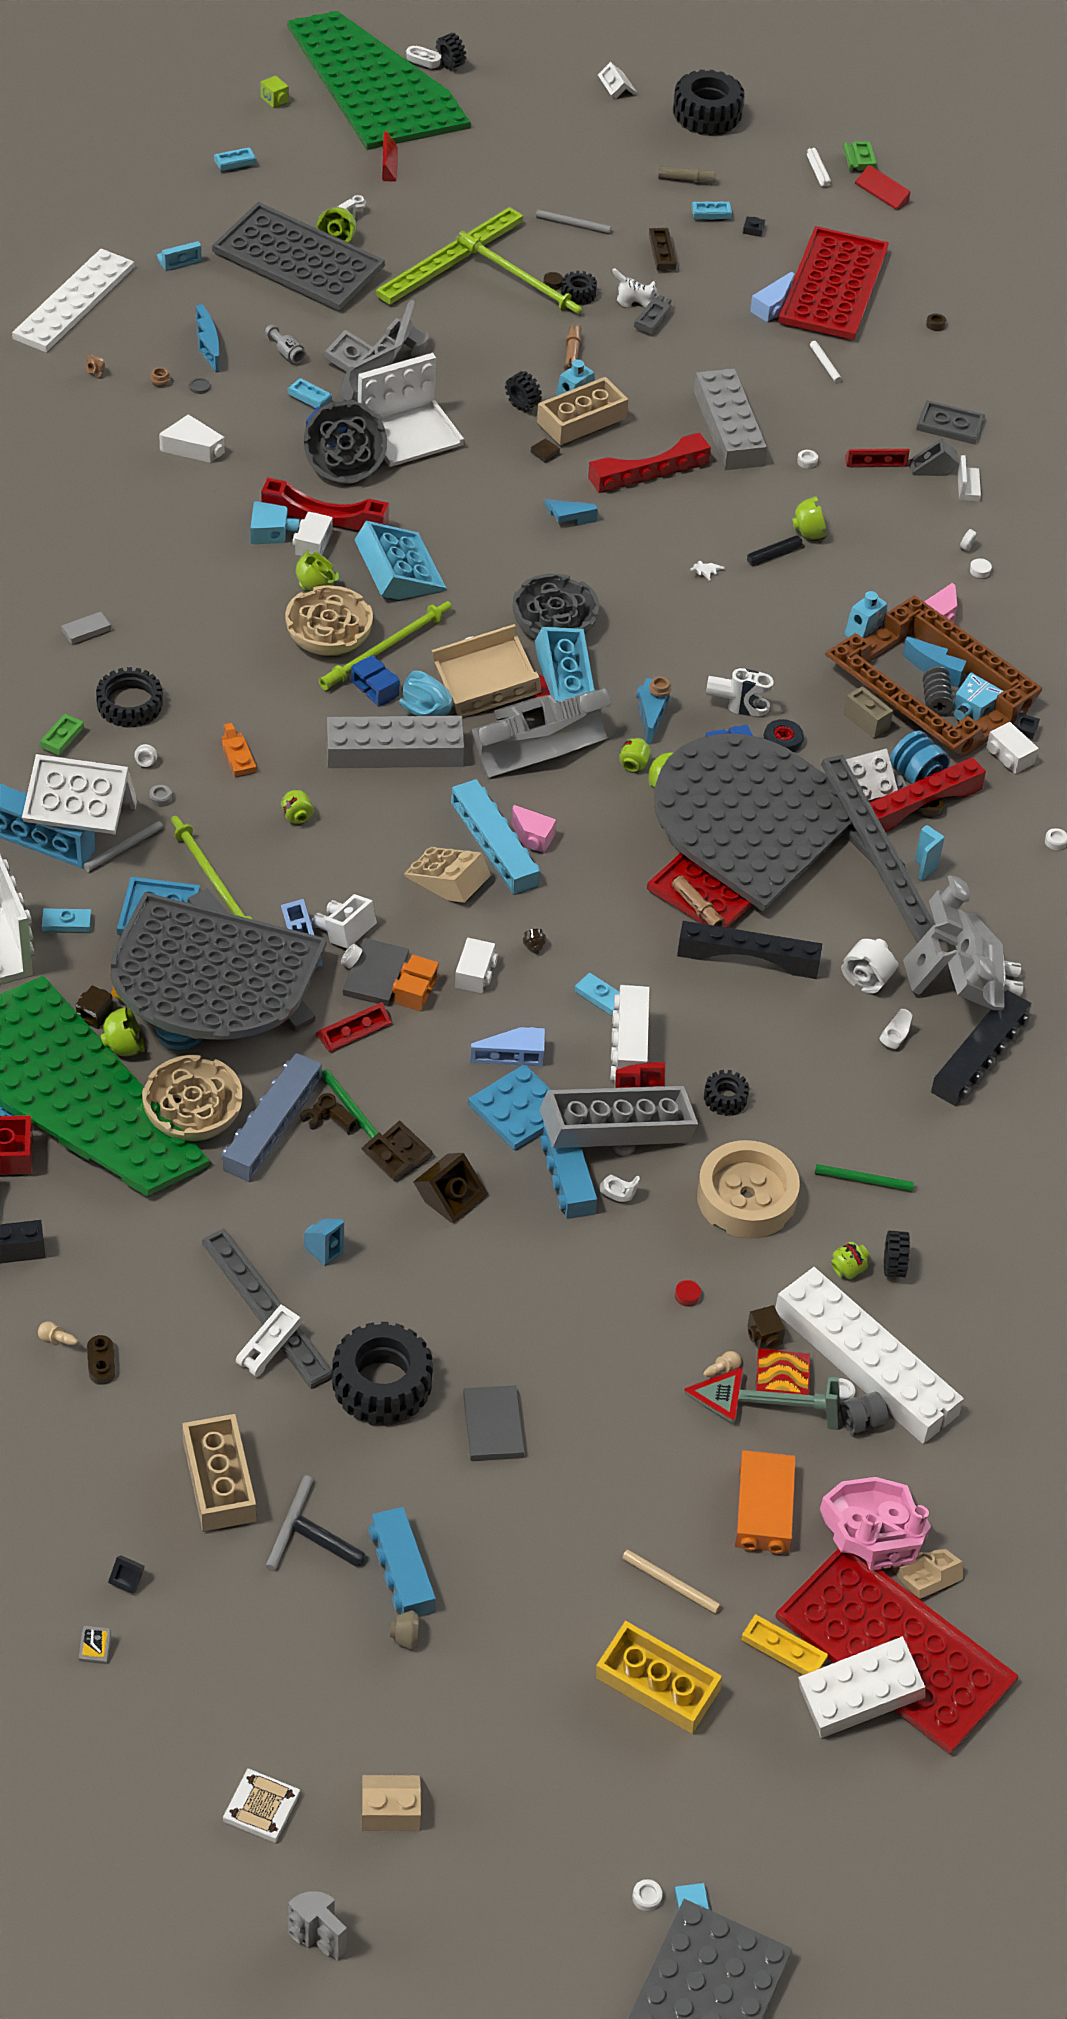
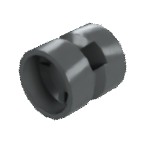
[840,1391,888,1435]

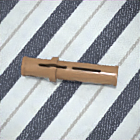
[564,324,582,371]
[672,876,725,927]

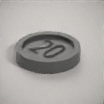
[190,378,210,394]

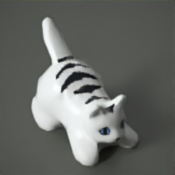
[612,268,659,308]

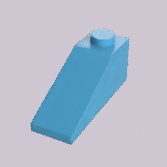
[636,678,672,744]

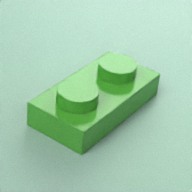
[40,714,84,756]

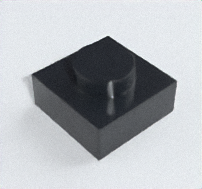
[743,216,765,237]
[1014,713,1040,739]
[108,1555,145,1593]

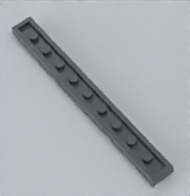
[821,755,936,943]

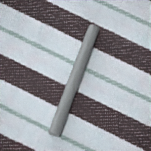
[536,210,611,234]
[83,821,163,872]
[266,1476,313,1571]

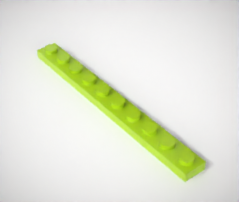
[376,207,523,305]

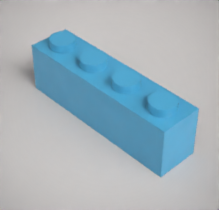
[540,1125,597,1219]
[368,1507,436,1617]

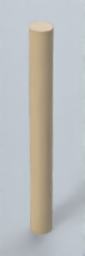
[622,1549,721,1614]

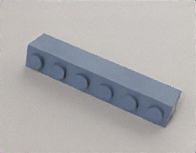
[221,1053,322,1182]

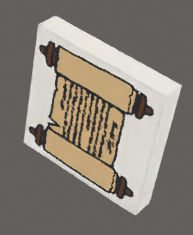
[223,1769,300,1843]

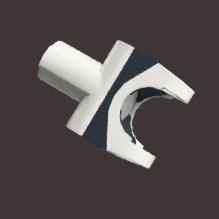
[706,668,774,716]

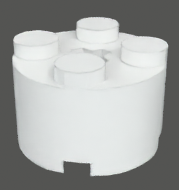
[841,939,899,993]

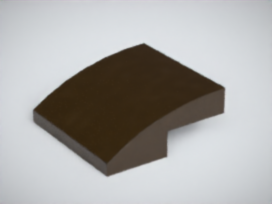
[361,1120,434,1181]

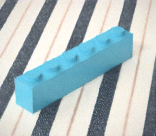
[451,779,541,895]

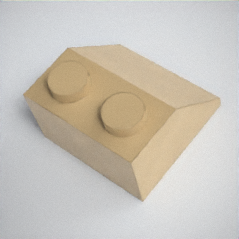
[362,1775,421,1831]

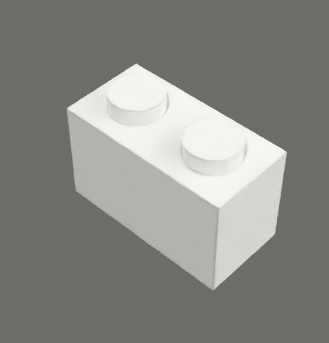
[292,512,333,556]
[986,722,1039,774]
[455,938,498,994]

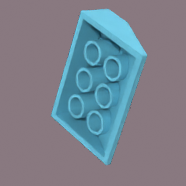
[355,521,446,600]

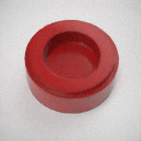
[675,1280,701,1306]

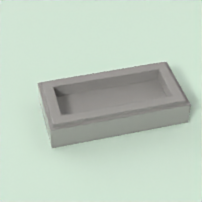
[61,612,111,645]

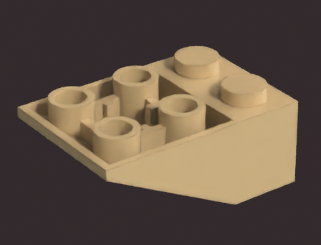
[404,847,491,903]

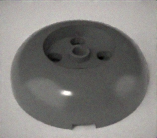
[304,400,387,484]
[513,574,599,638]

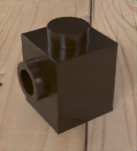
[76,985,113,1029]
[747,1305,786,1349]

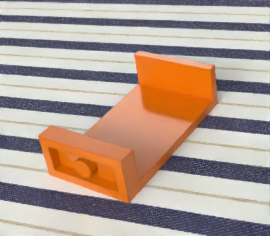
[735,1450,795,1553]

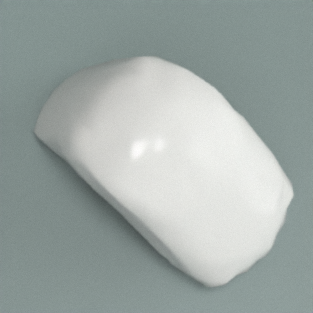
[879,1009,913,1049]
[600,1174,640,1202]

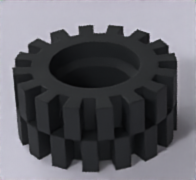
[435,33,467,70]
[561,271,597,305]
[505,371,542,412]
[704,1070,749,1116]
[883,1230,910,1278]

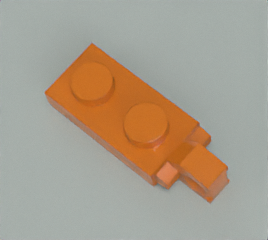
[221,723,257,777]

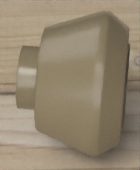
[390,1610,419,1649]

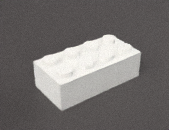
[610,985,649,1088]
[799,1637,925,1738]

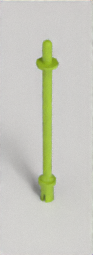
[456,231,582,314]
[318,601,452,690]
[171,816,253,920]

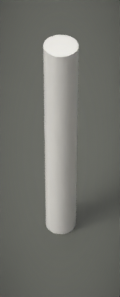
[810,341,842,383]

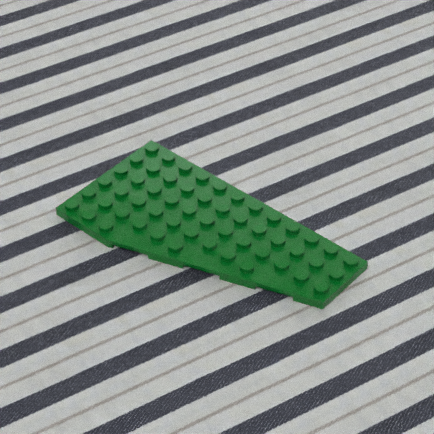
[287,11,471,150]
[0,975,210,1196]

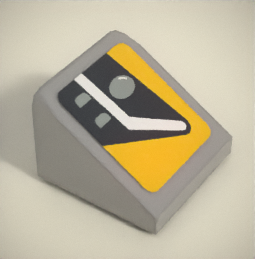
[79,1626,112,1663]

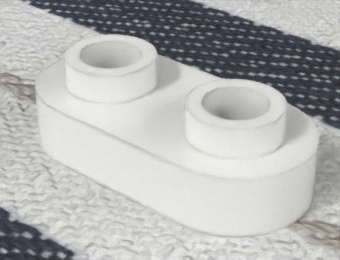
[406,46,441,69]

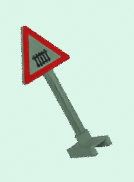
[684,1368,841,1429]

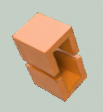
[392,954,439,1011]

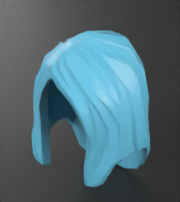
[399,671,453,716]

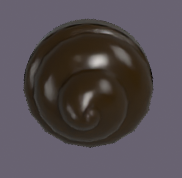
[523,928,547,954]

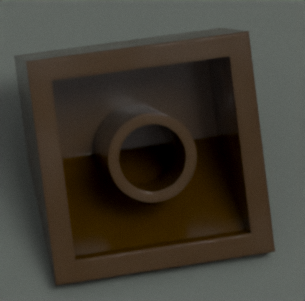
[413,1153,488,1223]

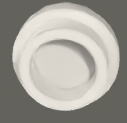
[134,744,157,767]

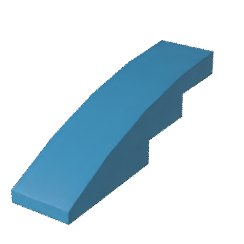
[195,304,219,372]

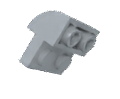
[288,1891,347,1961]

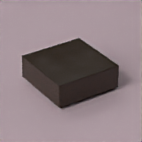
[531,438,560,462]

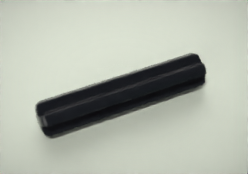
[747,535,803,565]
[293,1515,365,1567]

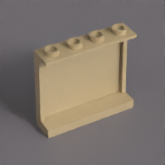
[432,624,542,718]

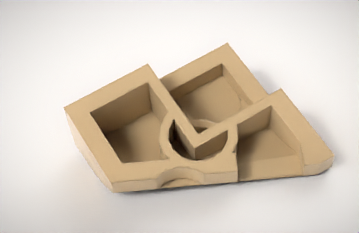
[891,1549,963,1599]

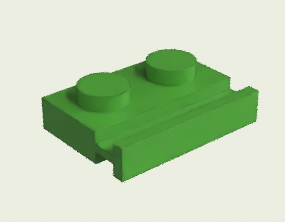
[843,141,877,171]

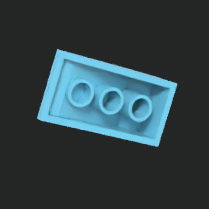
[534,627,594,702]

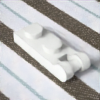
[236,1304,302,1377]

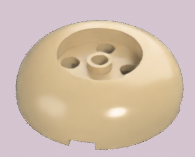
[285,585,373,656]
[143,1055,242,1141]

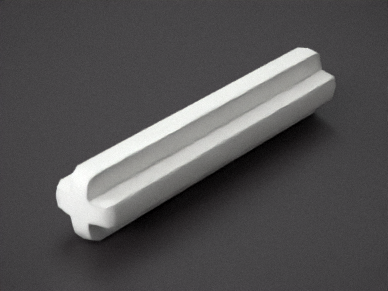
[807,148,831,187]

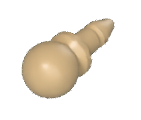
[38,1321,78,1345]
[704,1351,741,1377]

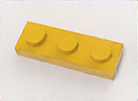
[741,1614,828,1675]

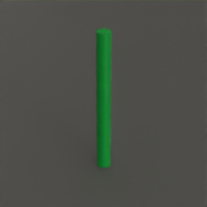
[322,1069,378,1139]
[815,1164,914,1192]

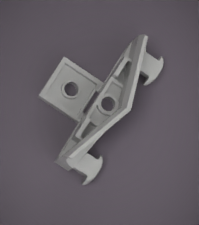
[323,300,429,401]
[472,688,611,778]
[903,875,1004,1010]

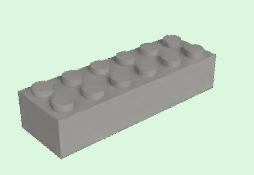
[694,369,767,470]
[327,716,464,768]
[539,1086,698,1148]

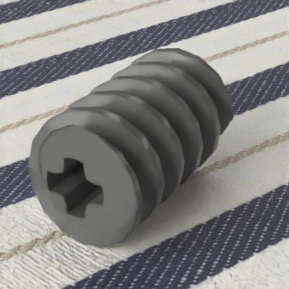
[922,666,954,715]

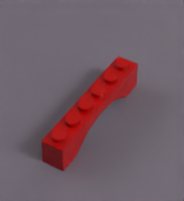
[588,432,711,493]
[261,477,389,531]
[870,757,986,833]

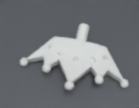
[691,561,724,581]

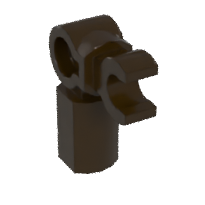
[300,1093,359,1133]

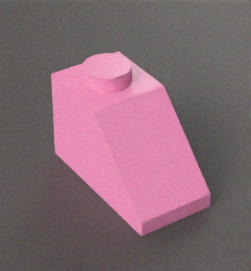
[924,583,957,623]
[511,805,556,853]

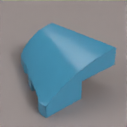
[544,499,598,525]

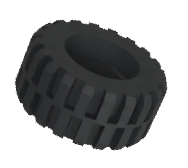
[673,69,745,135]
[332,1321,433,1425]

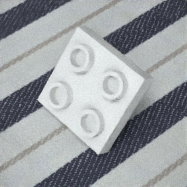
[846,748,898,800]

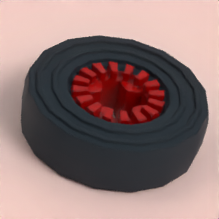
[764,719,804,752]

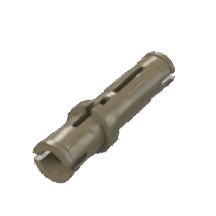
[658,166,716,183]

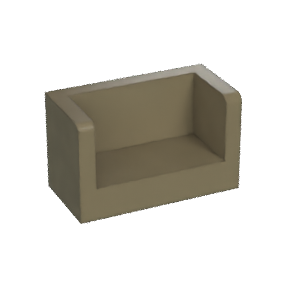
[843,686,893,739]

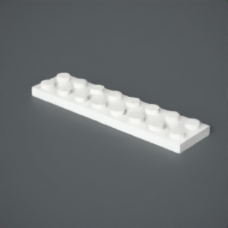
[12,249,134,352]

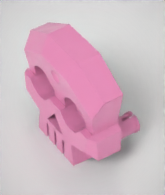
[820,1477,931,1571]

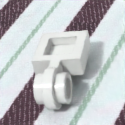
[338,195,366,219]

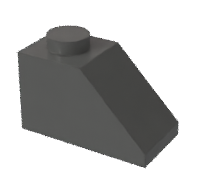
[910,438,960,476]

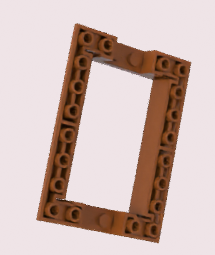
[825,595,1042,756]

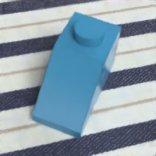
[304,1219,344,1266]

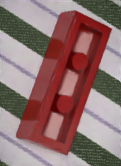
[382,131,398,182]
[855,166,911,210]
[845,449,910,467]
[316,1002,392,1052]

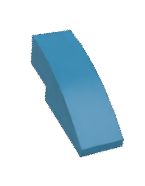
[903,637,966,687]

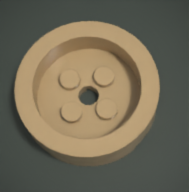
[697,1140,800,1239]

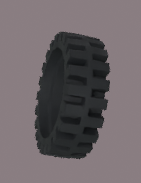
[96,667,163,728]

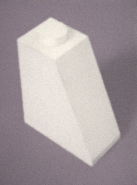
[159,415,225,463]

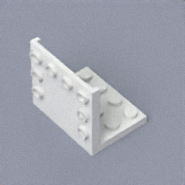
[358,353,464,467]
[22,754,137,835]
[0,855,35,984]

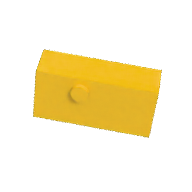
[596,1620,722,1734]

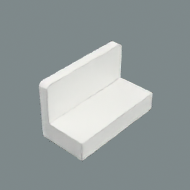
[598,62,637,99]
[957,455,981,502]

